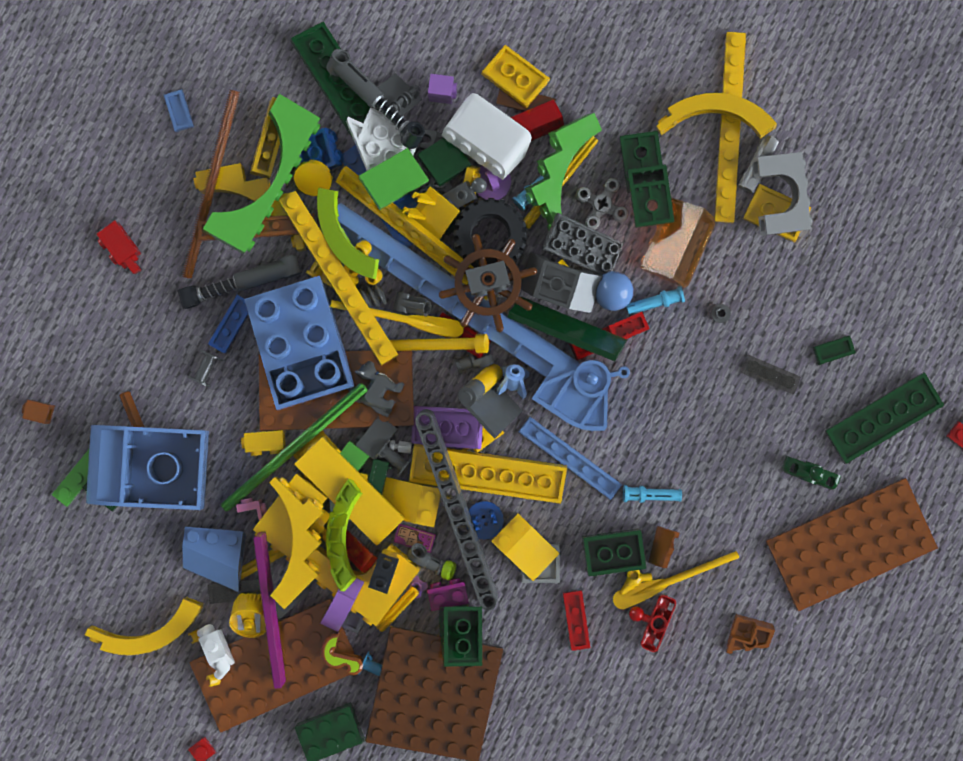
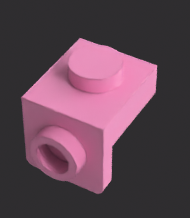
[236,498,267,520]

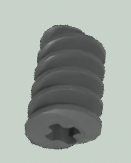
[359,284,387,308]

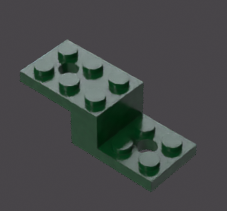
[619,131,675,228]

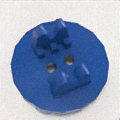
[467,501,504,540]

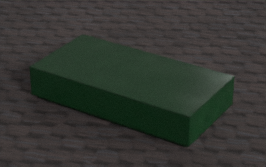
[813,335,856,365]

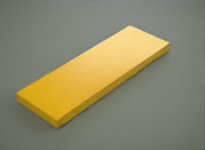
[294,436,405,546]

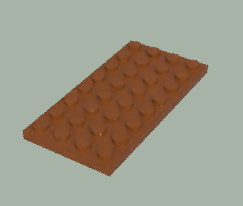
[259,350,414,431]
[766,478,938,611]
[189,598,356,733]

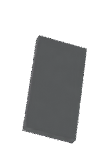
[542,213,624,276]

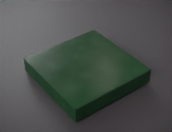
[418,138,471,187]

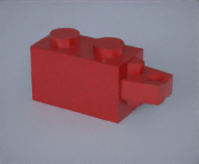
[97,220,141,275]

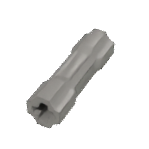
[738,135,779,193]

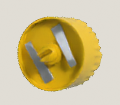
[229,593,266,638]

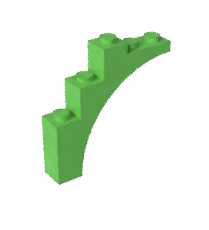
[525,113,602,231]

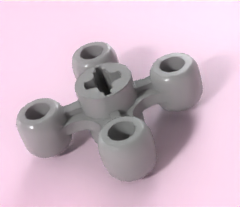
[576,178,628,230]

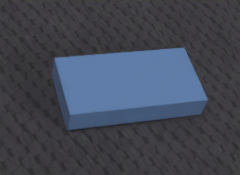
[164,89,194,132]

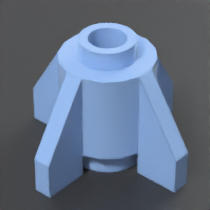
[496,364,530,399]

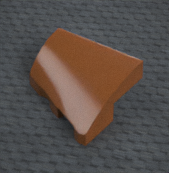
[648,526,680,569]
[726,614,775,654]

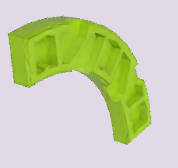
[317,188,379,279]
[326,479,363,592]

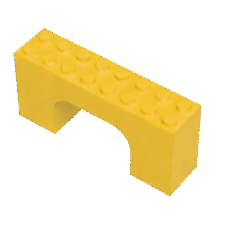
[253,472,421,626]

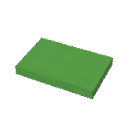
[358,148,429,210]

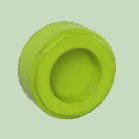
[441,560,456,580]

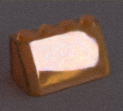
[640,198,715,288]

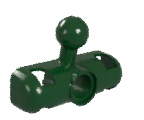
[782,456,841,490]

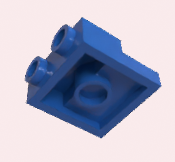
[299,128,343,170]

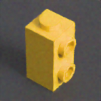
[241,430,286,456]

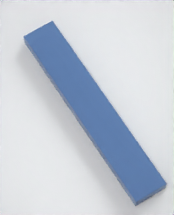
[518,416,622,500]

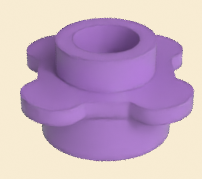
[405,575,428,599]

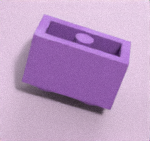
[428,74,457,104]

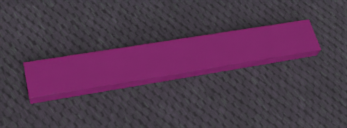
[253,532,286,689]

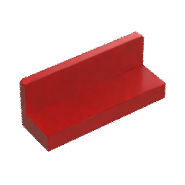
[510,100,564,141]

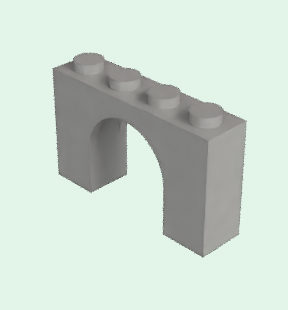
[751,152,812,236]

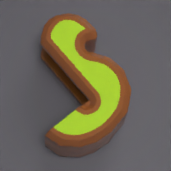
[321,631,363,675]

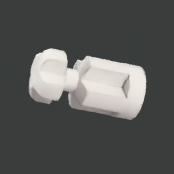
[389,440,412,454]

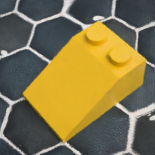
[382,477,441,527]
[491,513,560,581]

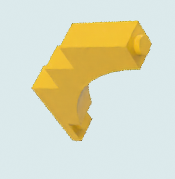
[194,163,306,252]

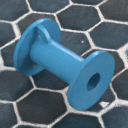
[358,651,382,676]

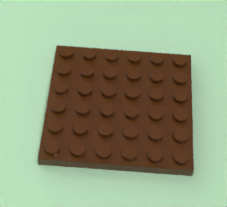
[365,626,503,761]

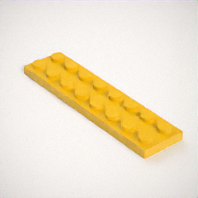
[409,443,567,504]

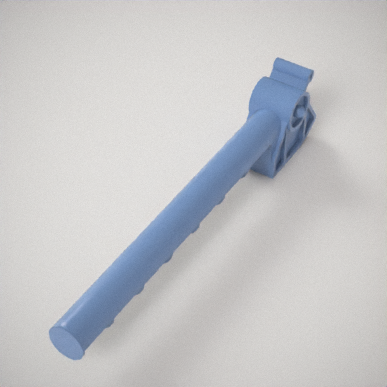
[338,203,630,431]

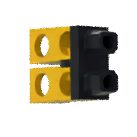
[368,549,402,594]

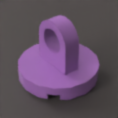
[476,166,511,200]

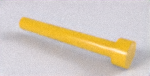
[390,334,489,353]

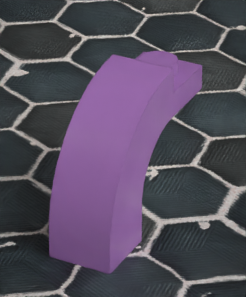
[320,578,364,632]

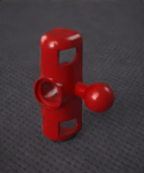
[629,594,676,652]

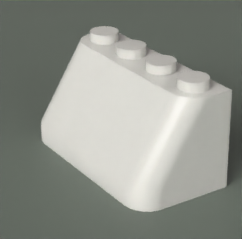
[442,93,532,180]

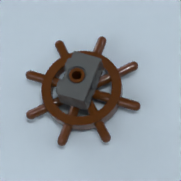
[439,234,537,332]

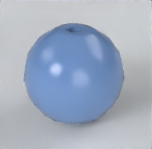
[596,271,633,311]

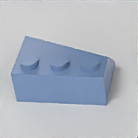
[182,526,246,592]

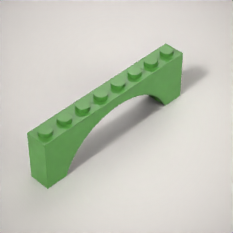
[202,94,321,254]

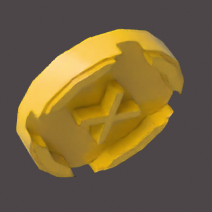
[294,160,333,196]

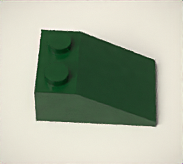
[439,607,482,667]

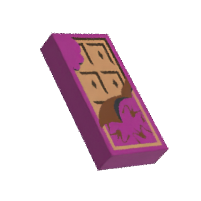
[394,524,436,553]

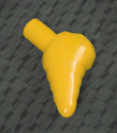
[619,570,652,595]

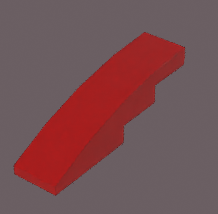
[569,312,650,361]

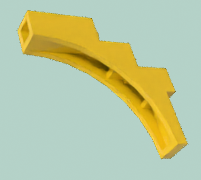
[269,476,325,609]

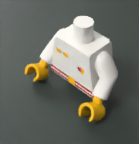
[188,624,235,687]

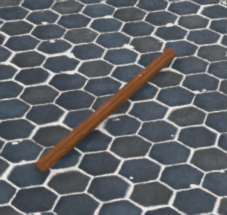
[182,89,240,278]

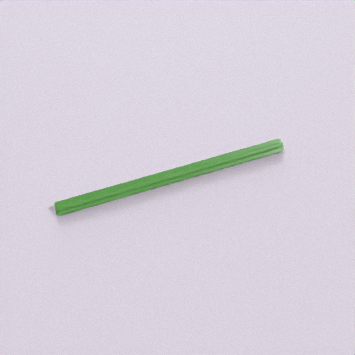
[221,383,367,512]

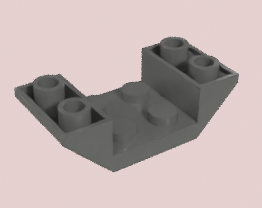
[521,252,603,313]

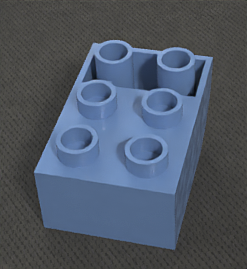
[244,276,354,410]
[86,425,209,510]

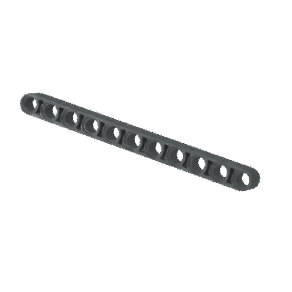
[415,409,498,611]

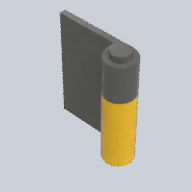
[458,364,522,439]

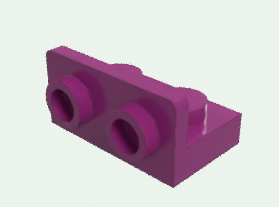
[427,578,469,611]

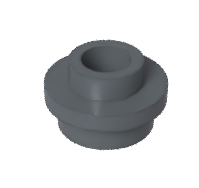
[711,304,731,323]

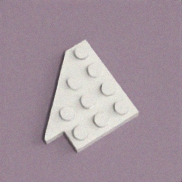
[346,108,416,171]

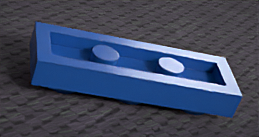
[208,295,249,354]

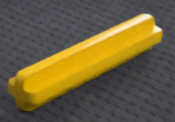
[376,586,419,632]

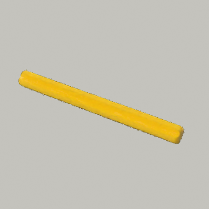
[523,136,598,229]

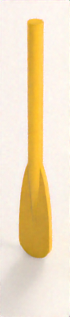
[330,300,463,338]
[613,551,739,610]

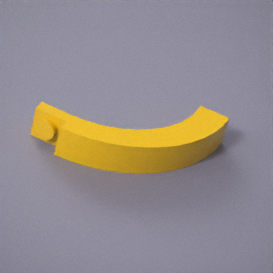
[656,93,777,139]
[85,597,204,655]

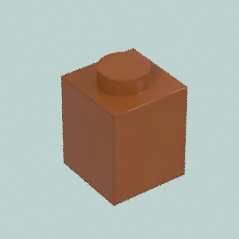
[22,400,55,424]

